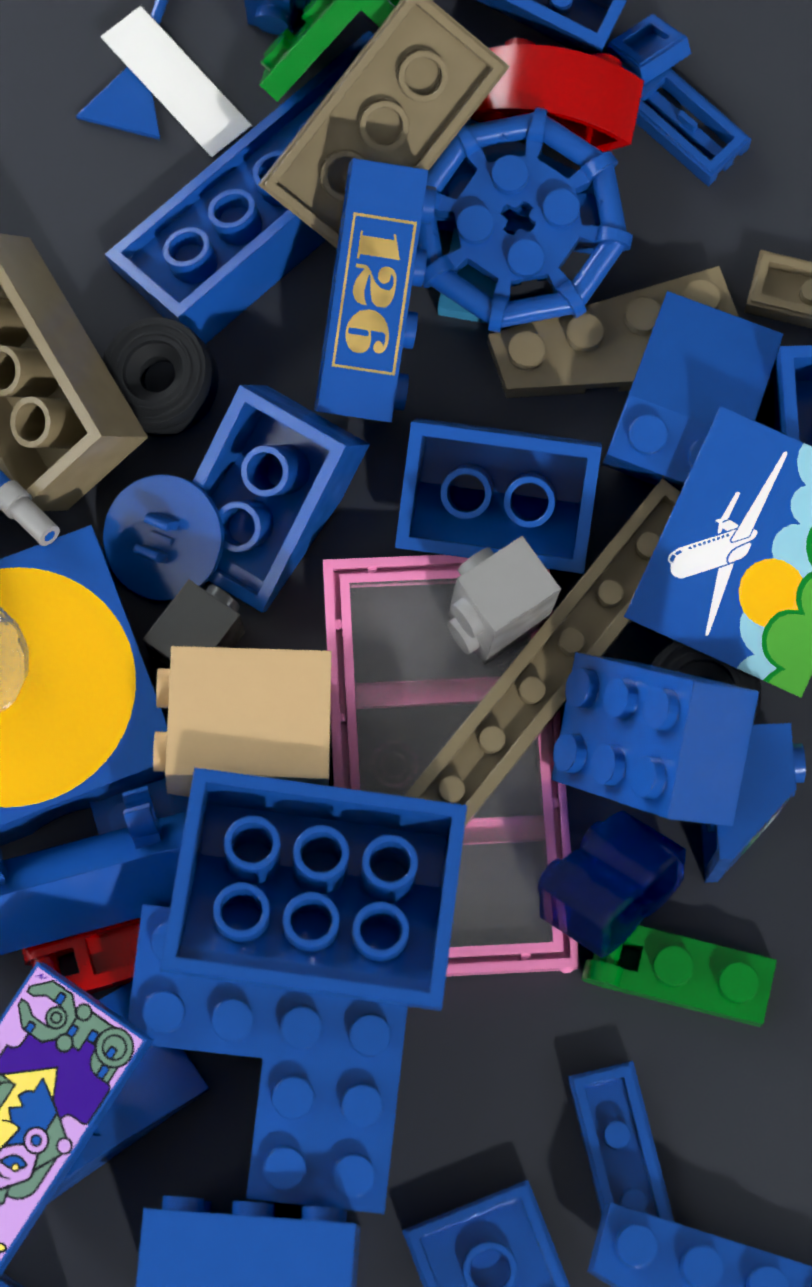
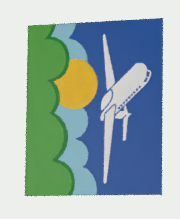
[624,405,812,698]

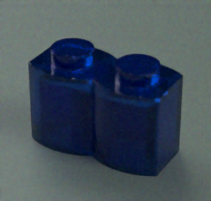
[538,811,686,958]

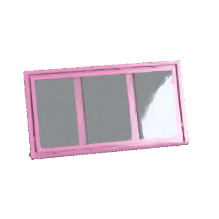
[323,555,580,977]

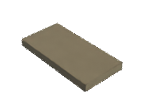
[258,0,510,248]

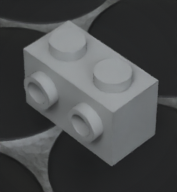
[447,536,561,665]

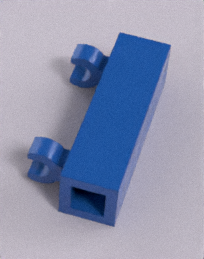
[0,786,186,955]

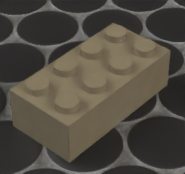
[0,233,148,511]

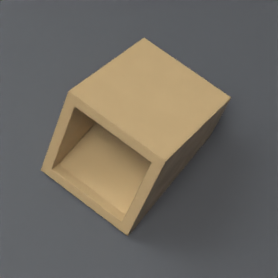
[153,646,332,797]

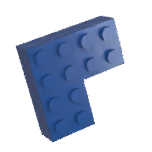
[128,904,408,1214]

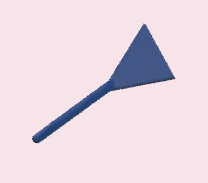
[76,0,168,140]

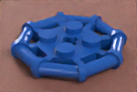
[417,107,633,333]

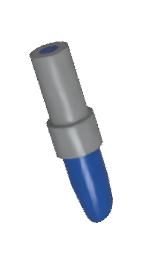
[0,469,60,546]

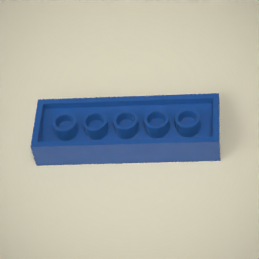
[105,31,374,344]

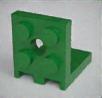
[259,0,400,102]

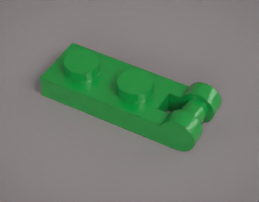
[581,915,777,1027]

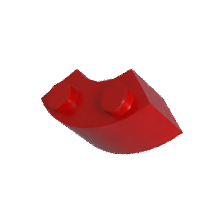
[470,38,644,152]

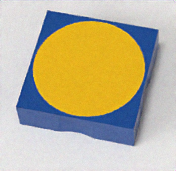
[0,525,168,846]

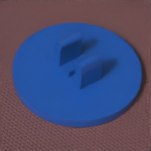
[103,475,224,600]

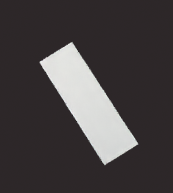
[100,6,252,157]

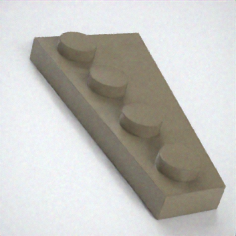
[487,266,739,398]

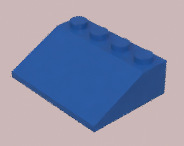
[160,767,467,1011]

